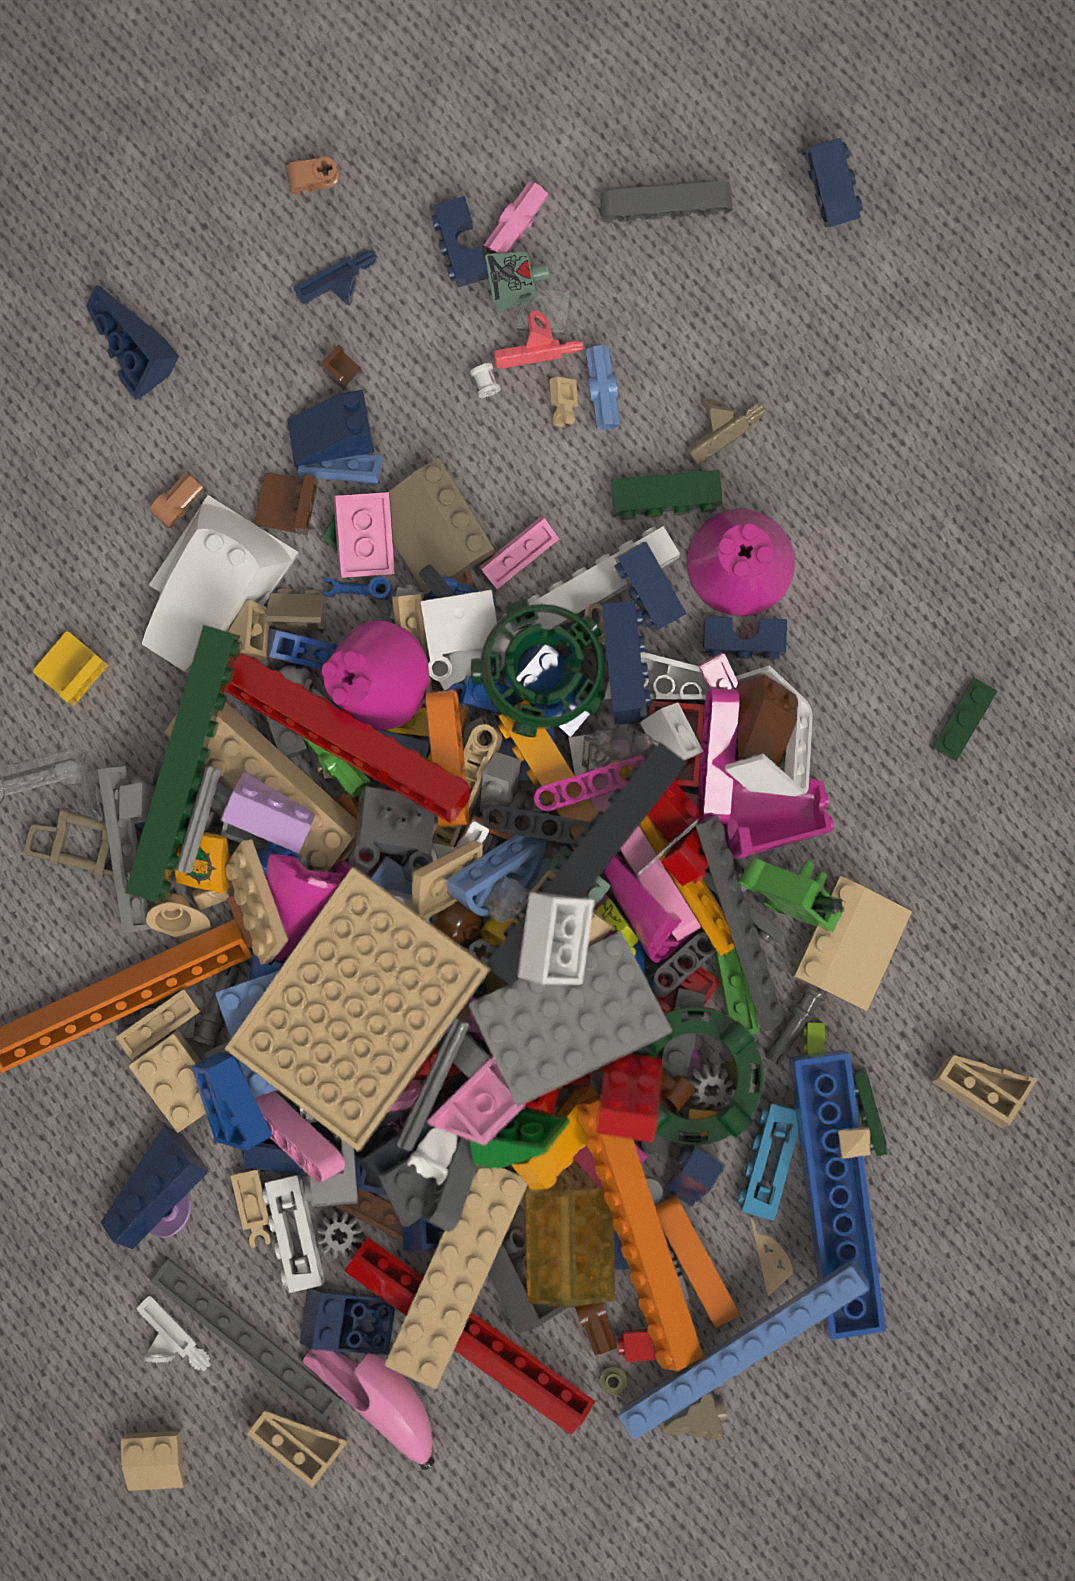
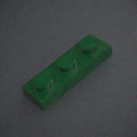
[932,677,997,762]

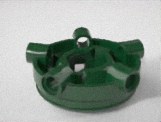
[471,599,606,738]

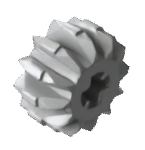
[686,1063,733,1111]
[317,1212,364,1259]

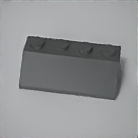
[488,1206,573,1334]

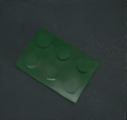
[853,1069,888,1157]

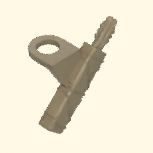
[686,398,766,465]

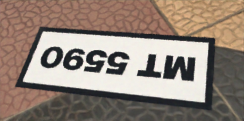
[636,818,700,878]

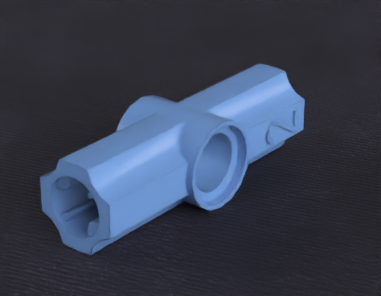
[586,345,620,430]

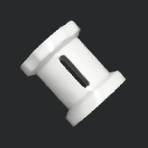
[470,363,501,398]

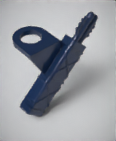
[294,250,377,306]

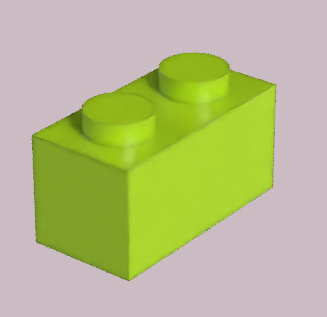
[803,1023,825,1055]

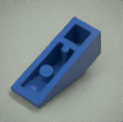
[267,628,338,669]

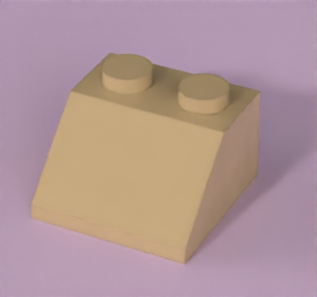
[121,1430,184,1491]

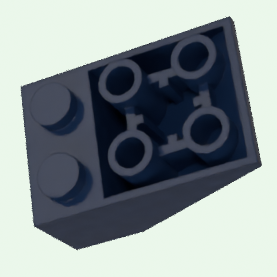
[300,1288,395,1355]

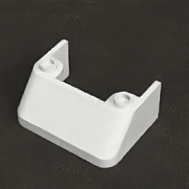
[725,665,813,796]

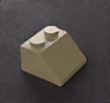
[266,589,327,631]

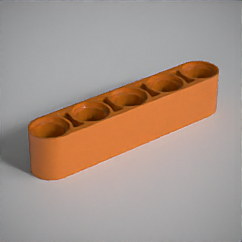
[426,690,470,828]
[655,1195,740,1329]

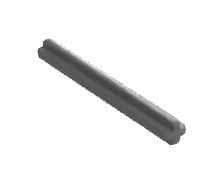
[397,1018,469,1150]

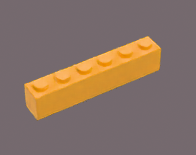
[497,700,597,851]

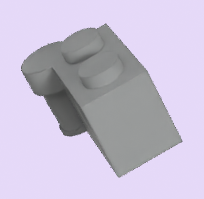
[480,752,525,824]

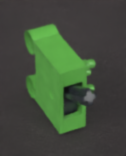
[739,857,845,933]

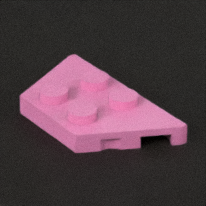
[427,1057,525,1145]

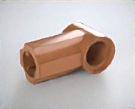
[150,473,204,529]

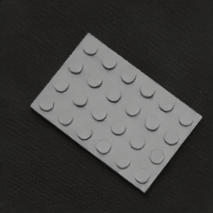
[469,931,672,1107]

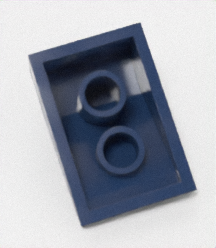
[287,390,375,467]

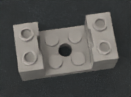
[300,1107,358,1207]

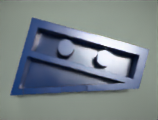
[191,1052,273,1151]

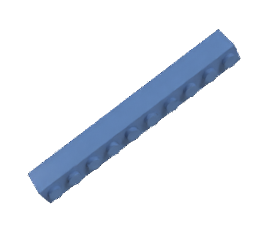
[618,1259,869,1440]

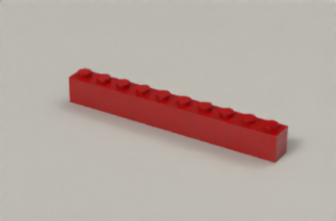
[224,653,470,824]
[344,1237,596,1435]

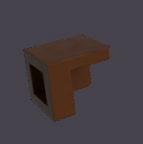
[321,345,361,389]

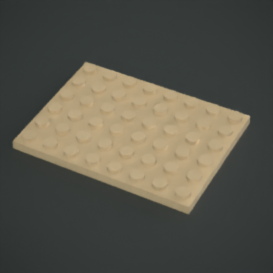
[225,867,491,1151]

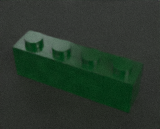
[611,470,723,520]

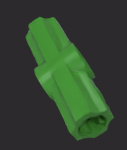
[303,737,371,798]

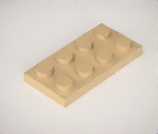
[226,839,288,964]

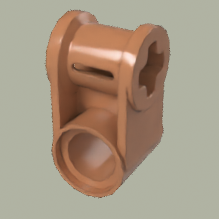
[286,157,340,195]

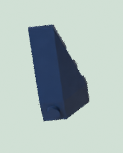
[86,286,179,400]

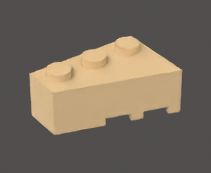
[931,1055,1037,1128]
[247,1410,348,1488]

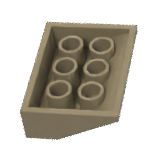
[389,457,495,596]

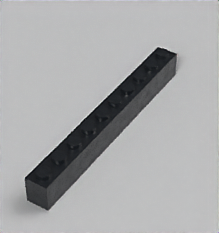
[485,742,688,986]

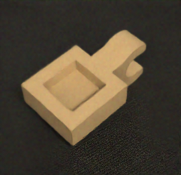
[550,377,578,427]

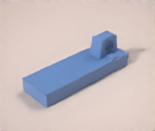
[298,454,383,486]

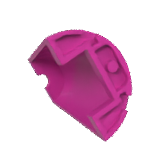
[722,756,833,859]
[267,854,369,961]
[602,854,704,963]

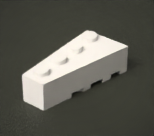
[604,652,709,699]

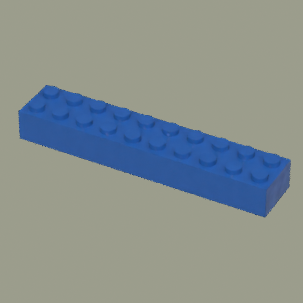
[789,1050,886,1340]

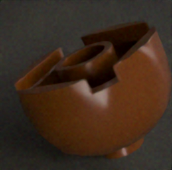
[430,901,483,948]

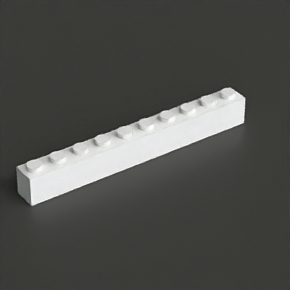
[432,526,680,691]

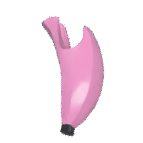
[302,1349,435,1470]

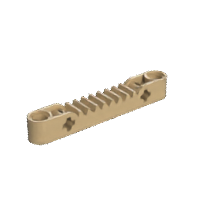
[415,724,503,870]

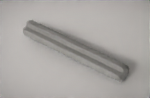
[176,766,221,873]

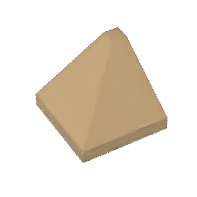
[838,1126,870,1159]

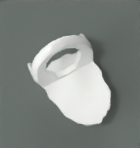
[408,1127,457,1185]

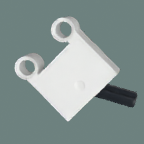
[419,564,505,681]

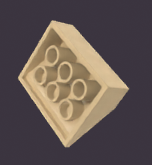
[792,876,912,1011]

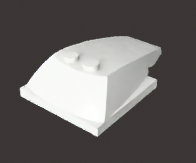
[142,495,299,673]

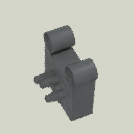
[348,786,435,883]

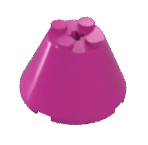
[687,509,795,616]
[322,621,429,730]

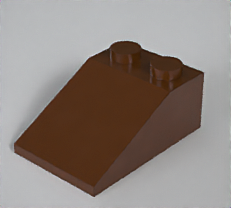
[737,674,798,767]

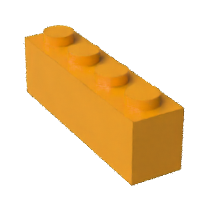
[512,1086,598,1189]

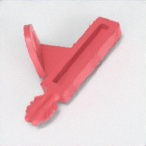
[494,310,584,369]

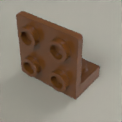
[255,473,318,536]

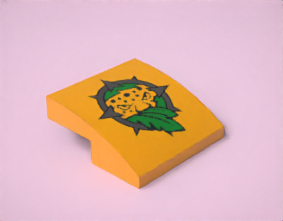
[175,828,230,894]

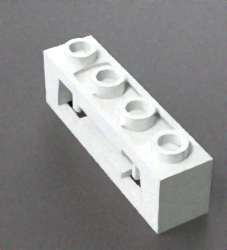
[262,1175,325,1293]

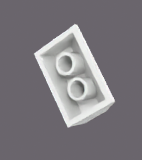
[518,892,594,984]

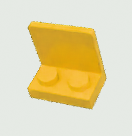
[33,631,109,706]

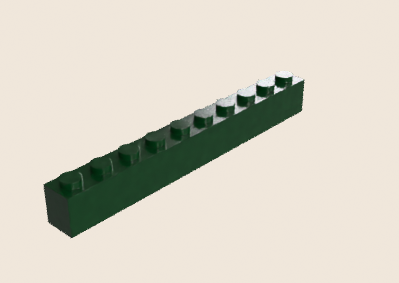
[125,625,242,903]

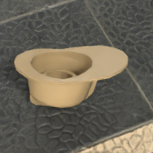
[146,893,211,940]

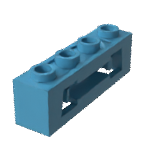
[737,1103,798,1221]

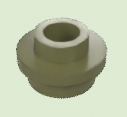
[599,1367,627,1395]

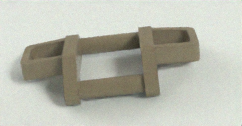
[24,807,114,877]

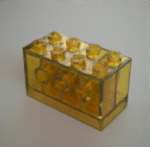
[525,1185,615,1307]

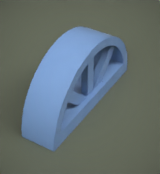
[446,828,546,916]

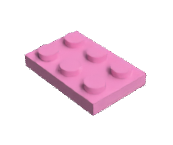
[333,492,395,578]

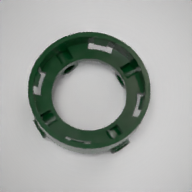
[631,1006,764,1145]

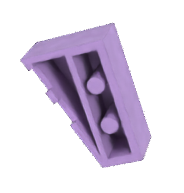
[221,771,316,853]

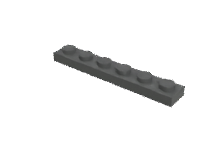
[640,987,706,1156]

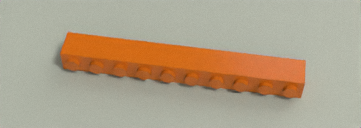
[0,919,252,1073]
[576,1094,703,1371]

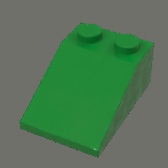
[470,1110,570,1169]

